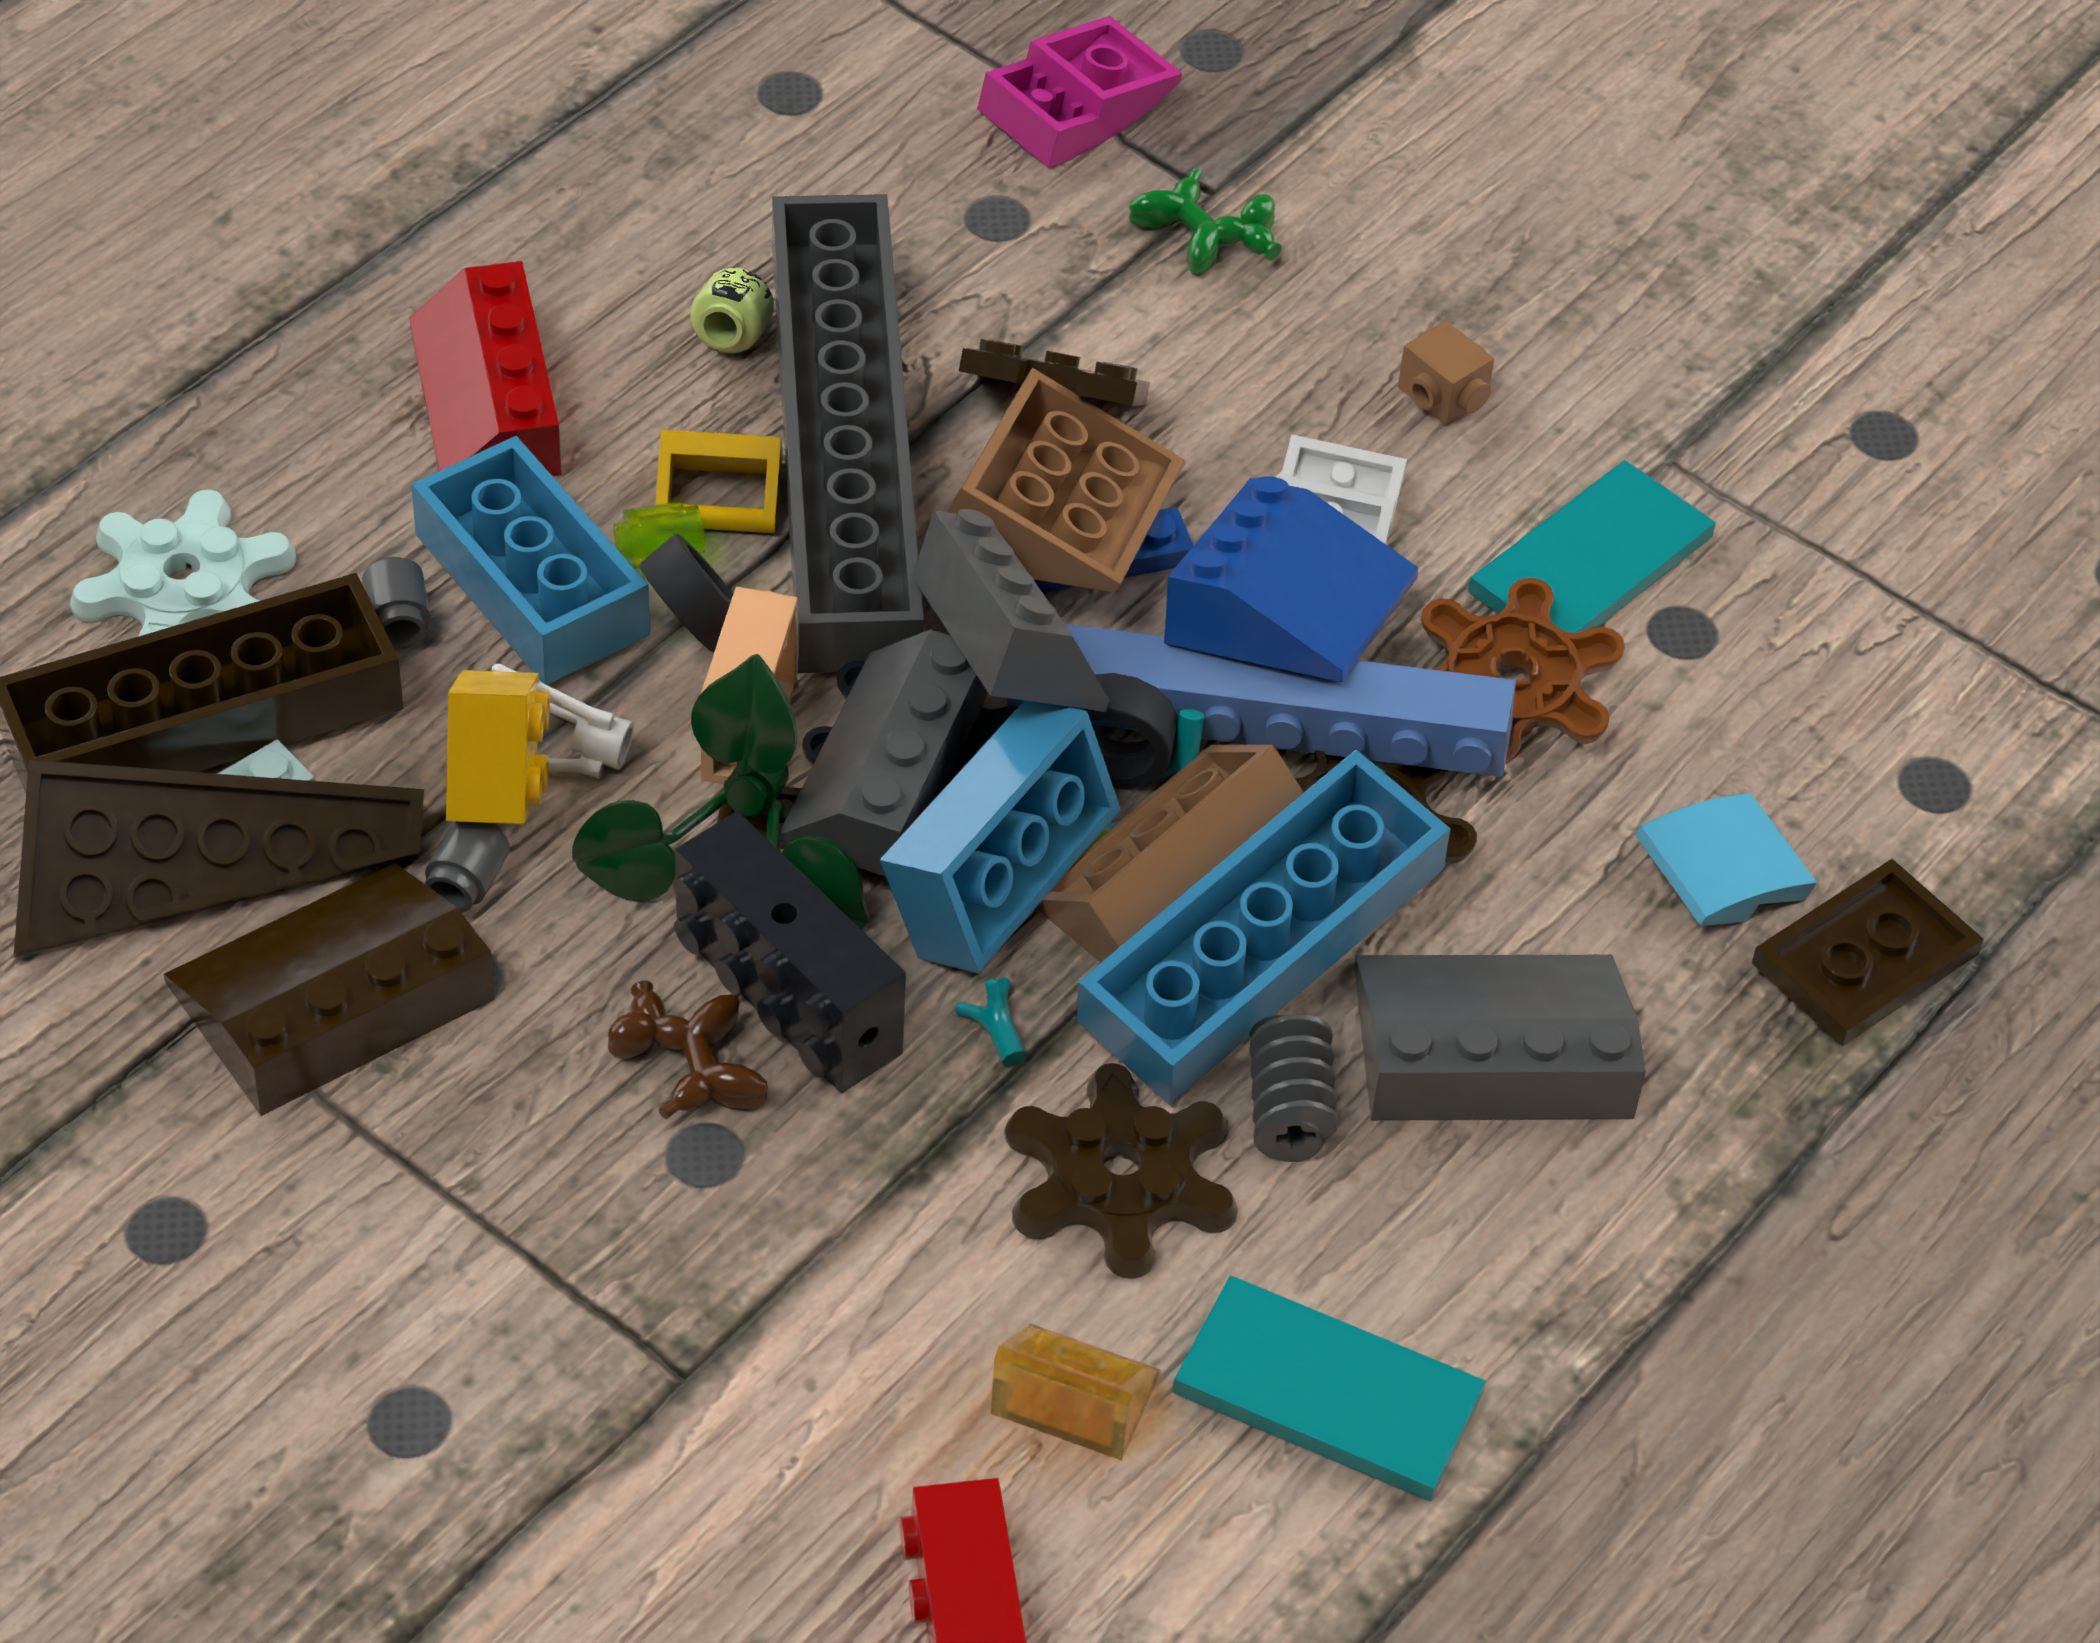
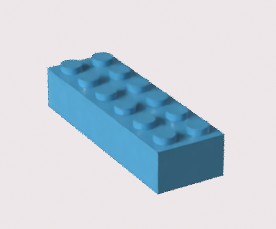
[1077,750,1450,1105]

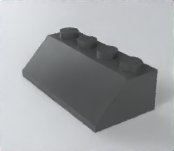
[912,509,1110,712]
[779,629,987,876]

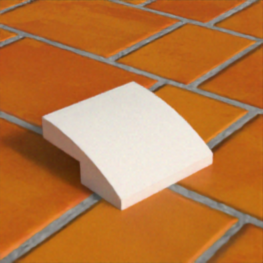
[1278,434,1407,544]

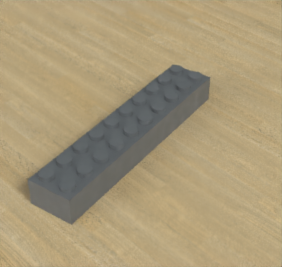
[772,194,924,673]

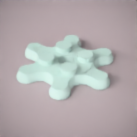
[70,490,297,636]

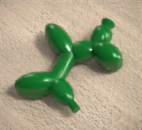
[1128,168,1282,275]

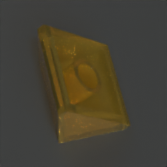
[990,1324,1161,1461]

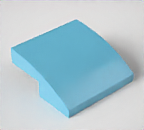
[1635,793,1817,926]

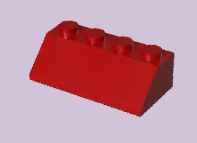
[409,261,562,476]

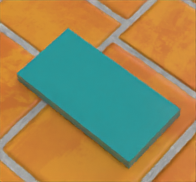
[1468,460,1716,633]
[1172,1275,1486,1501]

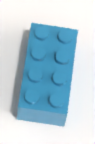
[411,436,650,685]
[880,700,1121,973]

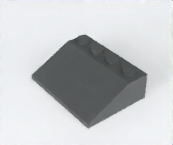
[1354,954,1646,1121]

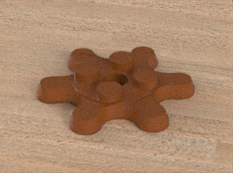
[1421,578,1625,764]

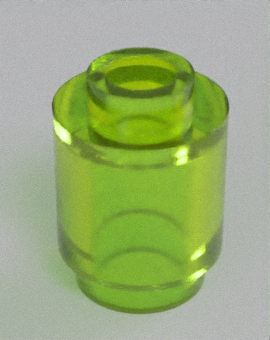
[613,501,705,569]

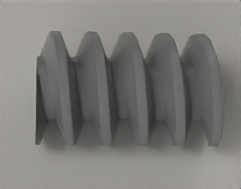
[1248,1014,1338,1162]

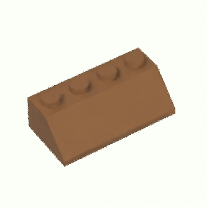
[1036,745,1304,962]

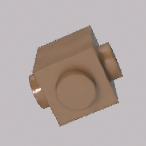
[1398,320,1494,426]

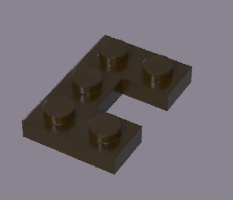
[959,339,1150,406]

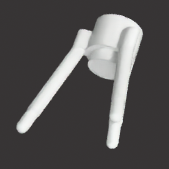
[492,663,634,779]

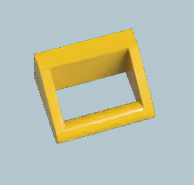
[654,429,783,533]

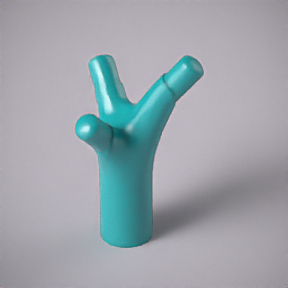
[1153,709,1204,782]
[955,978,1027,1067]

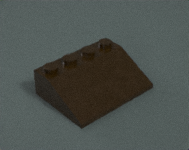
[164,863,495,1116]

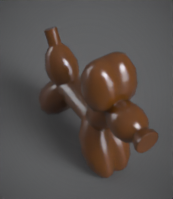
[608,980,768,1119]

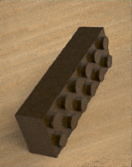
[0,573,404,793]

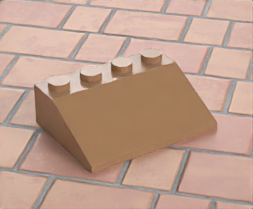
[947,368,1185,593]

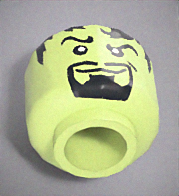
[690,267,774,353]

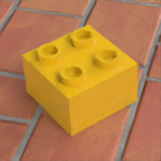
[446,670,550,824]

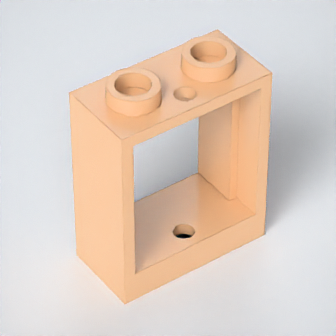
[701,586,798,784]

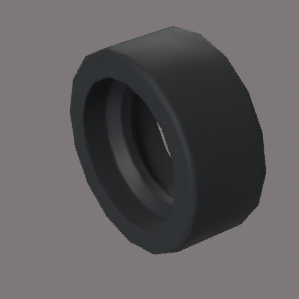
[640,534,734,653]
[1065,673,1179,789]

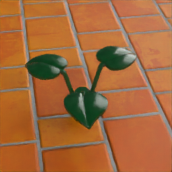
[572,654,871,929]

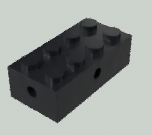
[673,811,906,1094]

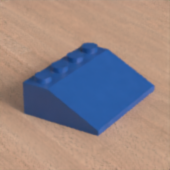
[1164,476,1418,682]

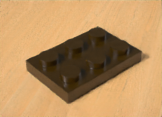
[1752,858,1984,1046]

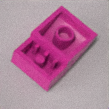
[977,16,1183,168]

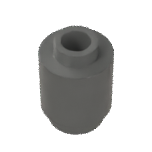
[362,557,431,650]
[425,821,510,913]

